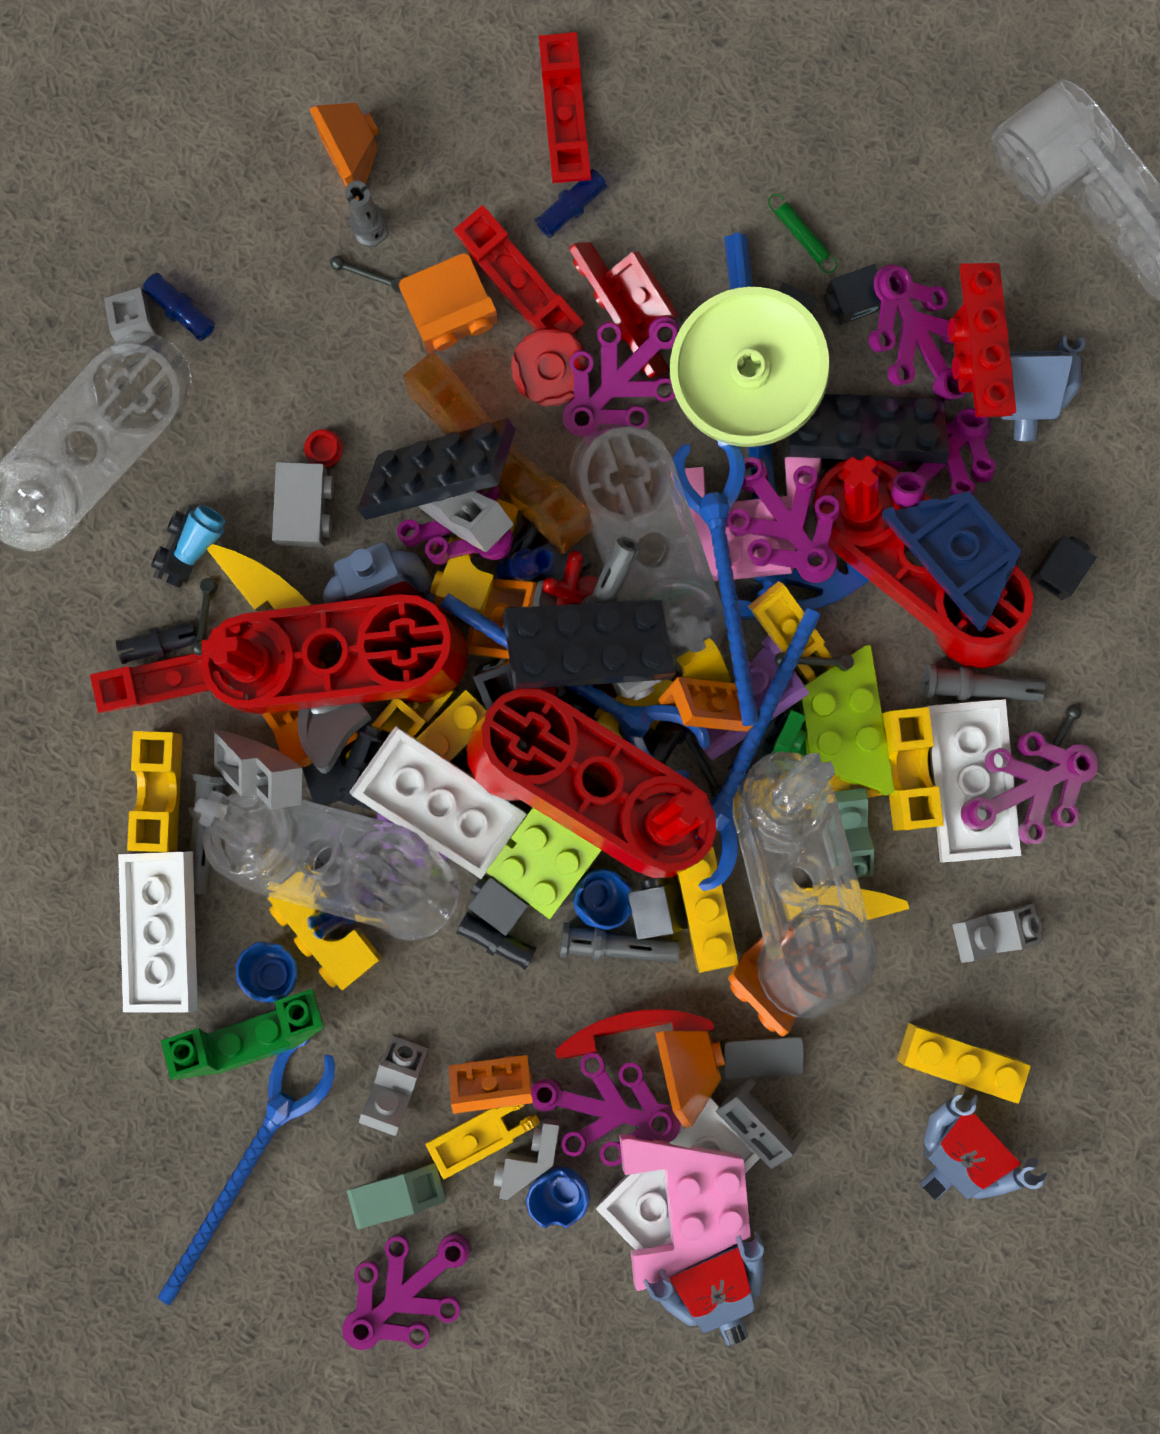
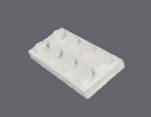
[926,699,1021,863]
[350,726,527,879]
[118,851,198,1012]
[595,1097,760,1250]

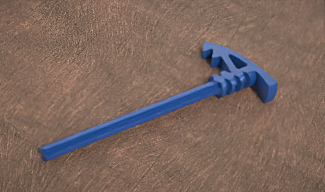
[718,232,869,621]

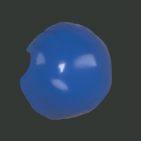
[572,868,632,930]
[235,941,299,1003]
[526,1166,591,1228]

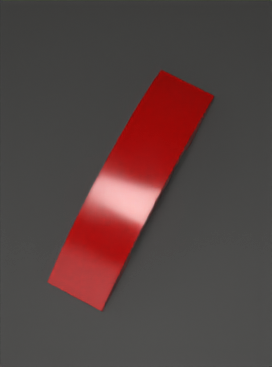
[538,32,591,184]
[453,205,584,335]
[89,654,230,713]
[555,1009,714,1060]

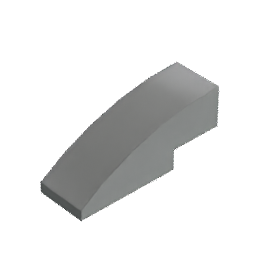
[418,491,514,552]
[214,730,302,810]

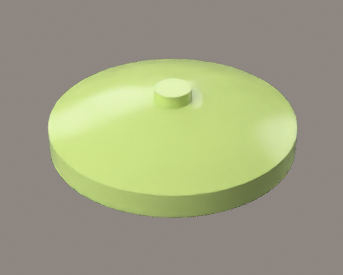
[670,287,830,447]

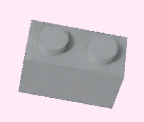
[272,462,334,547]

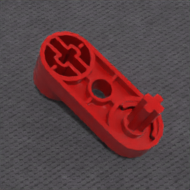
[814,456,1034,668]
[201,594,468,714]
[467,689,716,878]

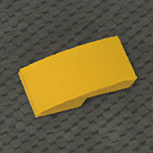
[676,638,731,683]

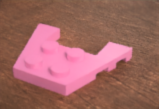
[669,457,822,581]
[619,1134,751,1291]

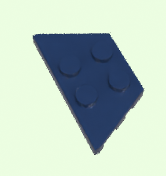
[882,491,1022,632]

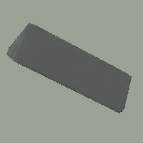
[722,1034,803,1079]

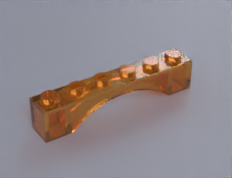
[403,351,592,555]

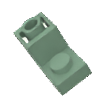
[826,788,874,881]
[347,1163,447,1229]

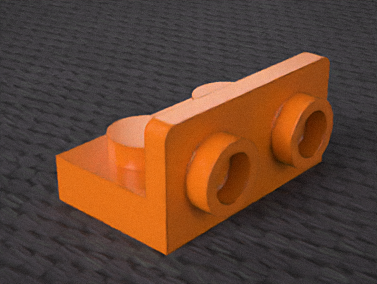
[658,677,754,732]
[449,1055,533,1114]

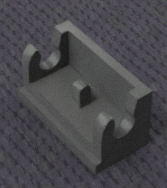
[715,1076,806,1169]

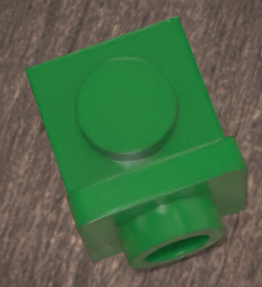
[770,710,809,774]

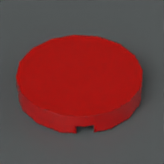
[511,327,588,406]

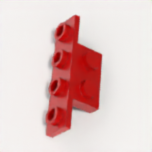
[569,242,680,378]
[948,263,1016,417]

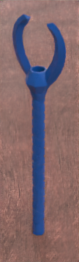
[670,441,759,726]
[440,593,710,779]
[698,608,821,891]
[158,1039,335,1305]

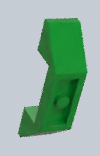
[161,989,324,1080]

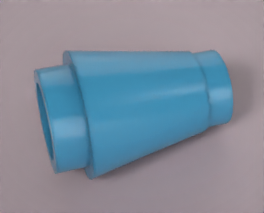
[174,505,226,565]

